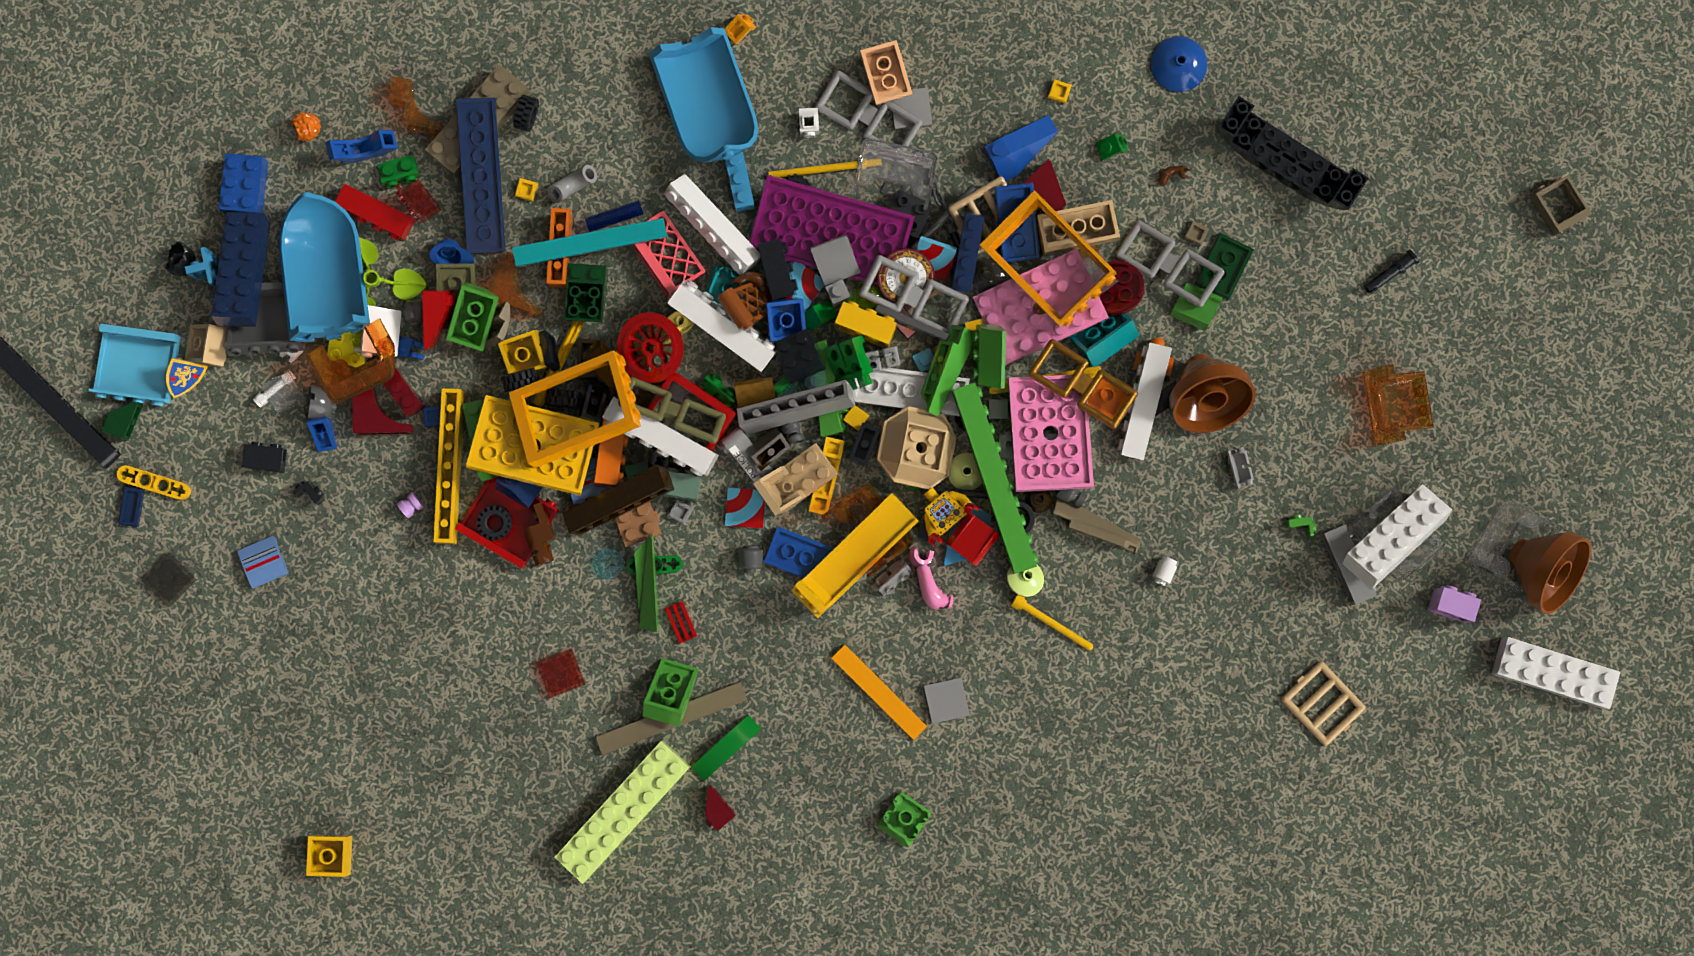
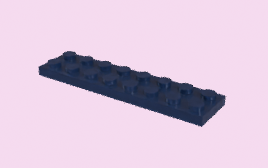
[456,97,506,253]

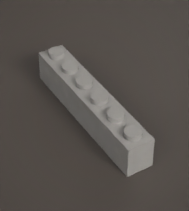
[737,380,855,435]

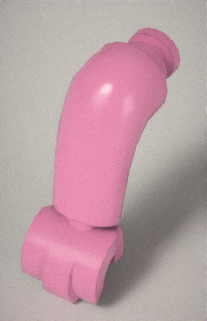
[909,545,953,610]

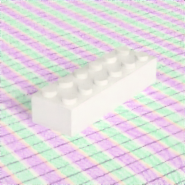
[668,280,776,372]
[602,397,719,477]
[1342,484,1452,590]
[1491,637,1620,709]

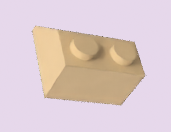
[184,324,228,366]

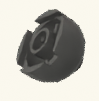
[306,384,337,422]

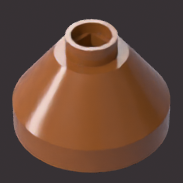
[1169,354,1256,433]
[1509,532,1591,614]

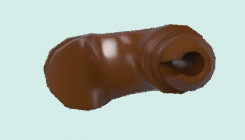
[1158,165,1191,186]
[730,272,766,288]

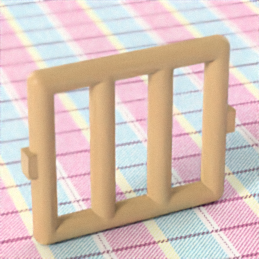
[948,176,1007,254]
[1281,661,1365,746]

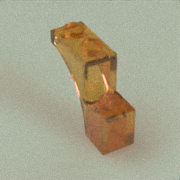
[388,76,444,136]

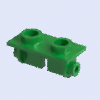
[700,374,737,408]

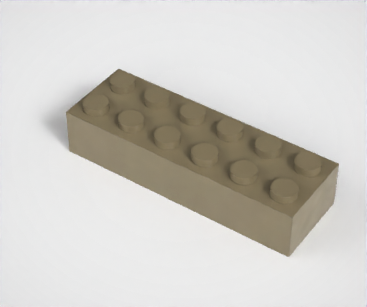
[425,64,531,178]

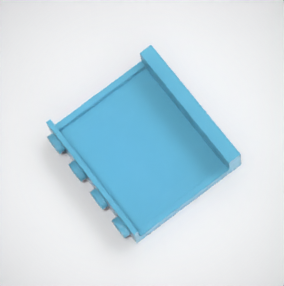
[89,324,181,406]

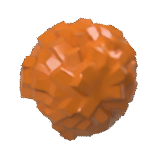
[290,112,321,141]

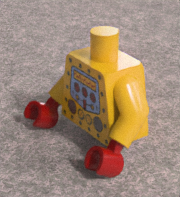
[924,487,979,547]

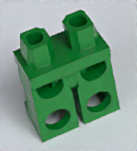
[824,335,874,390]

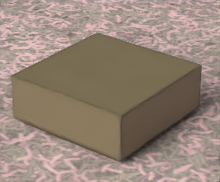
[1184,221,1209,246]

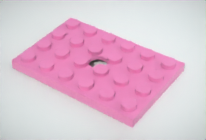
[973,248,1109,366]
[1008,375,1094,492]

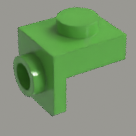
[1285,514,1316,537]

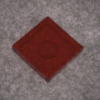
[536,648,586,699]

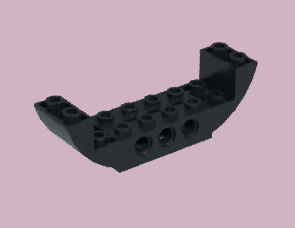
[1218,96,1369,210]

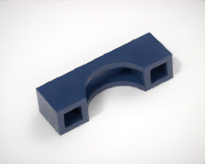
[952,212,985,292]

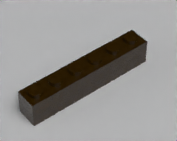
[563,465,674,536]

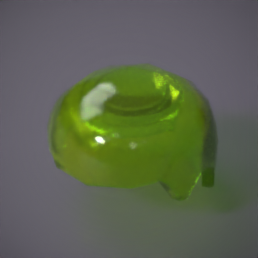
[854,283,885,310]

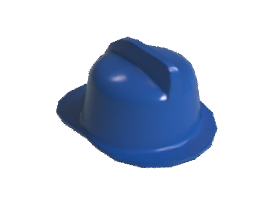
[429,239,475,264]

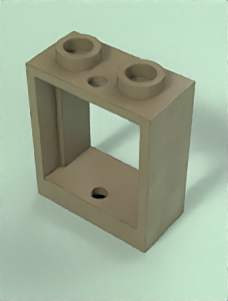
[1530,175,1592,236]

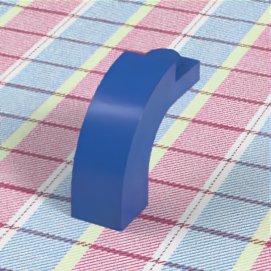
[325,130,398,163]

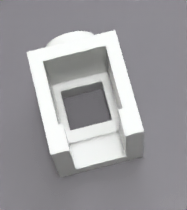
[799,108,819,138]

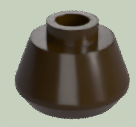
[1026,490,1052,513]

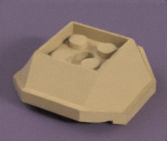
[875,406,956,490]

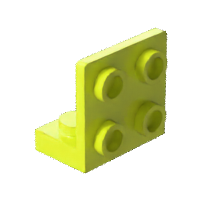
[327,330,366,369]

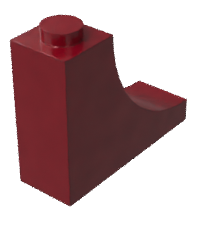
[353,384,414,435]

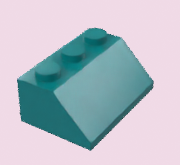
[1069,313,1140,367]

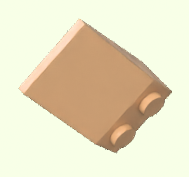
[860,40,913,105]

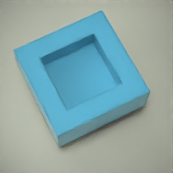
[912,348,934,372]

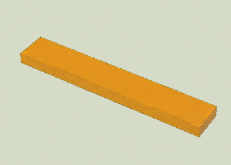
[832,645,927,740]

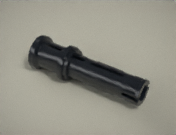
[1364,249,1419,295]

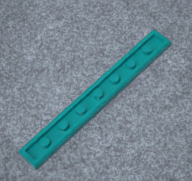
[512,218,667,267]

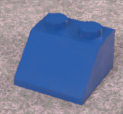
[766,297,806,342]

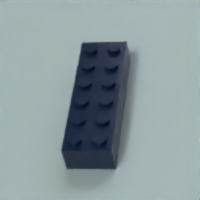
[211,212,270,327]

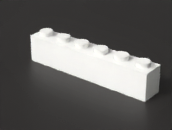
[664,174,761,275]
[1117,342,1172,460]

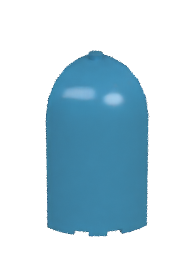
[649,27,758,162]
[279,192,370,342]

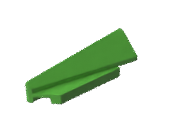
[921,325,975,416]
[814,340,849,437]
[634,534,659,632]

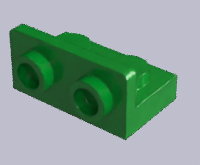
[377,154,420,188]

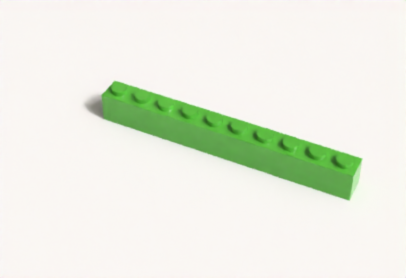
[952,383,1039,574]

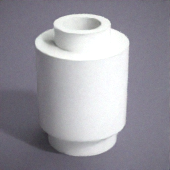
[1152,556,1177,586]

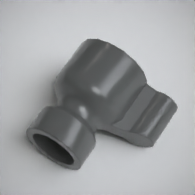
[1055,489,1087,508]

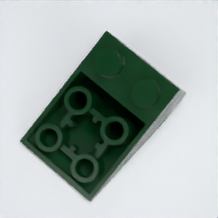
[564,263,608,323]

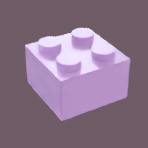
[1427,585,1481,623]

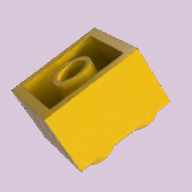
[498,330,548,374]
[306,835,352,877]

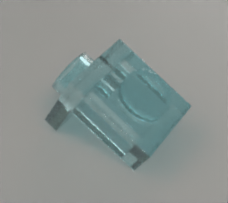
[803,370,827,390]

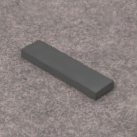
[875,304,949,341]

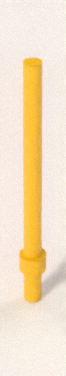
[768,158,882,178]

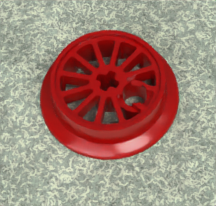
[617,313,684,383]

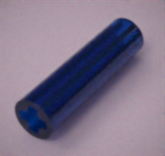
[585,200,644,232]

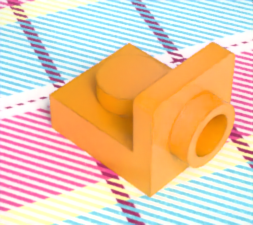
[725,14,756,44]

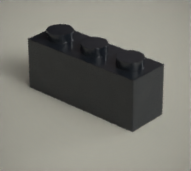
[758,238,799,300]

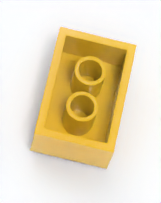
[835,301,897,348]

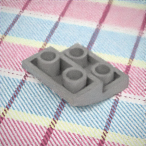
[810,234,861,286]

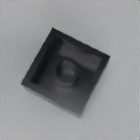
[774,328,826,384]

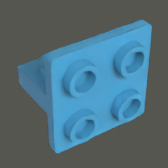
[185,247,219,288]

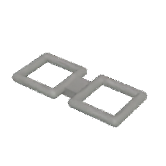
[815,70,922,159]
[1115,220,1224,307]
[859,255,969,334]

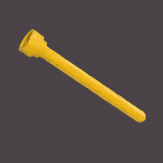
[1010,594,1093,650]

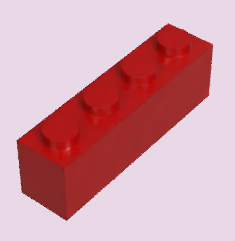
[335,183,415,241]

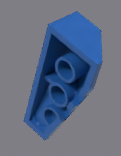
[983,115,1058,182]

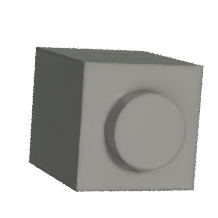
[825,279,851,308]

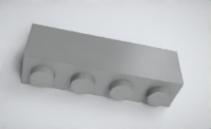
[1321,525,1377,605]

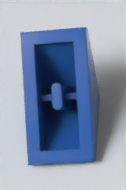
[307,417,337,452]

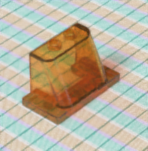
[1362,364,1434,447]

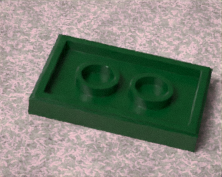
[1194,233,1254,300]

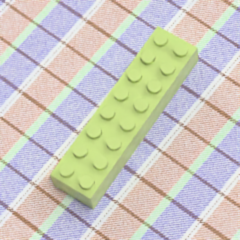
[554,740,691,884]

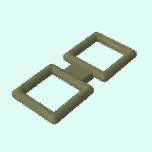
[618,377,726,443]

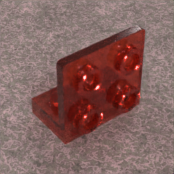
[395,179,442,223]

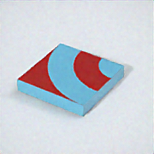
[917,236,957,281]
[784,262,824,312]
[725,488,765,529]

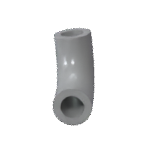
[547,165,597,203]

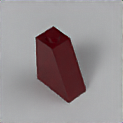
[1024,159,1067,214]

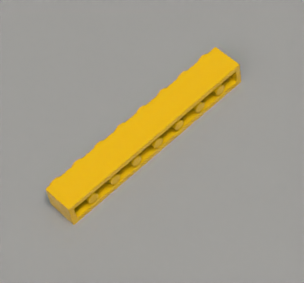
[433,388,465,544]

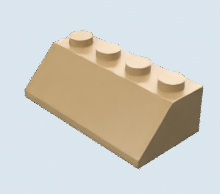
[1037,200,1120,256]

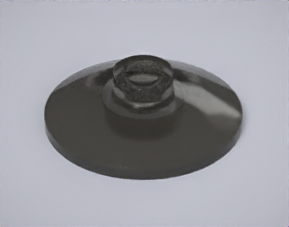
[972,256,1007,292]

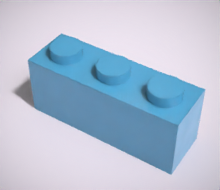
[725,152,755,213]

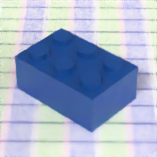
[219,153,269,214]

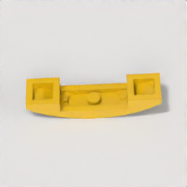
[809,437,845,516]

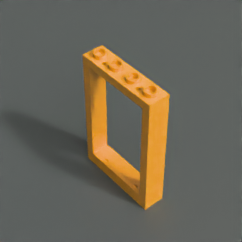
[980,190,1117,328]
[509,350,641,468]

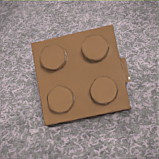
[615,502,662,547]

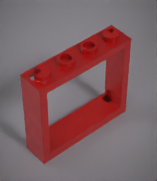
[647,372,737,470]

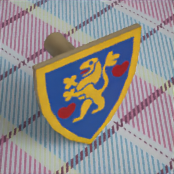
[165,357,208,398]

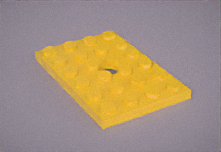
[466,395,599,496]

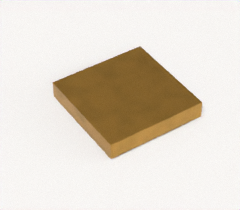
[734,377,775,408]

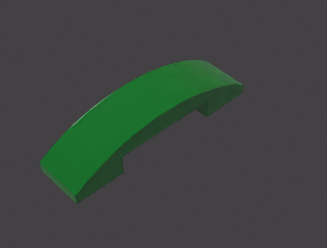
[691,715,761,781]

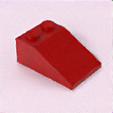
[422,289,456,350]

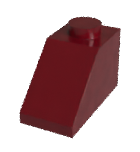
[705,785,736,831]

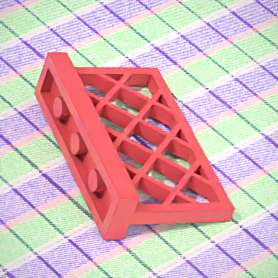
[631,210,706,299]

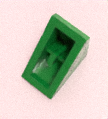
[804,300,838,332]

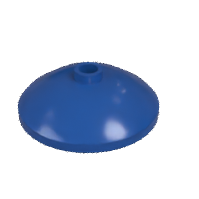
[1151,36,1207,92]

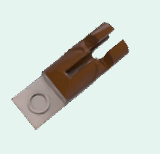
[525,502,556,566]

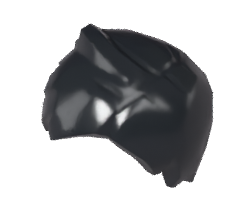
[164,241,196,276]

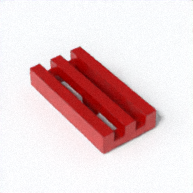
[665,601,697,644]

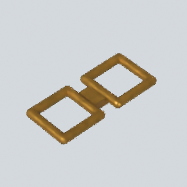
[1028,339,1138,429]

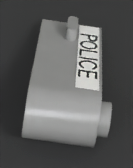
[720,426,773,483]

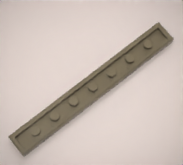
[596,682,748,755]

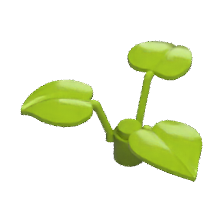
[359,237,427,307]

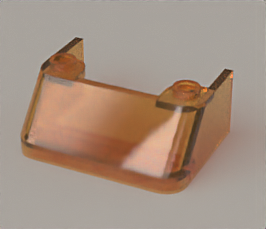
[306,318,395,403]
[821,484,913,578]

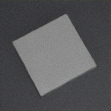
[891,88,932,130]
[924,678,970,724]

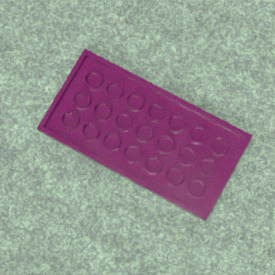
[750,174,915,286]

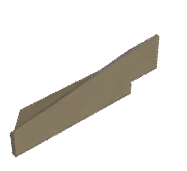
[1052,498,1141,553]

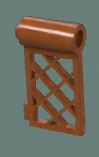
[717,282,774,331]

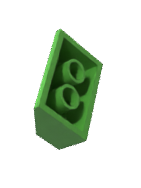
[446,282,499,352]
[972,324,1006,388]

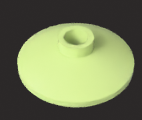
[948,453,982,490]
[1007,564,1044,597]

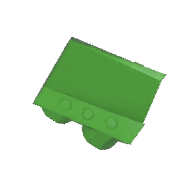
[1169,283,1222,331]
[877,791,931,847]

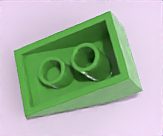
[643,658,699,727]

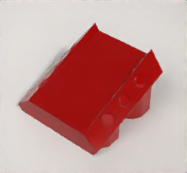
[945,513,1000,566]

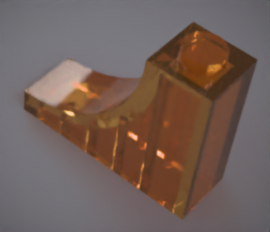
[487,252,543,318]

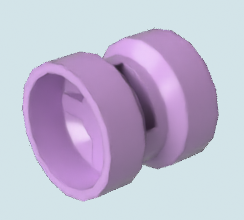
[397,492,424,519]

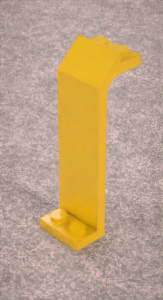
[791,493,919,619]

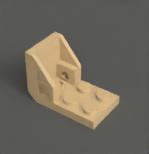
[754,443,838,516]

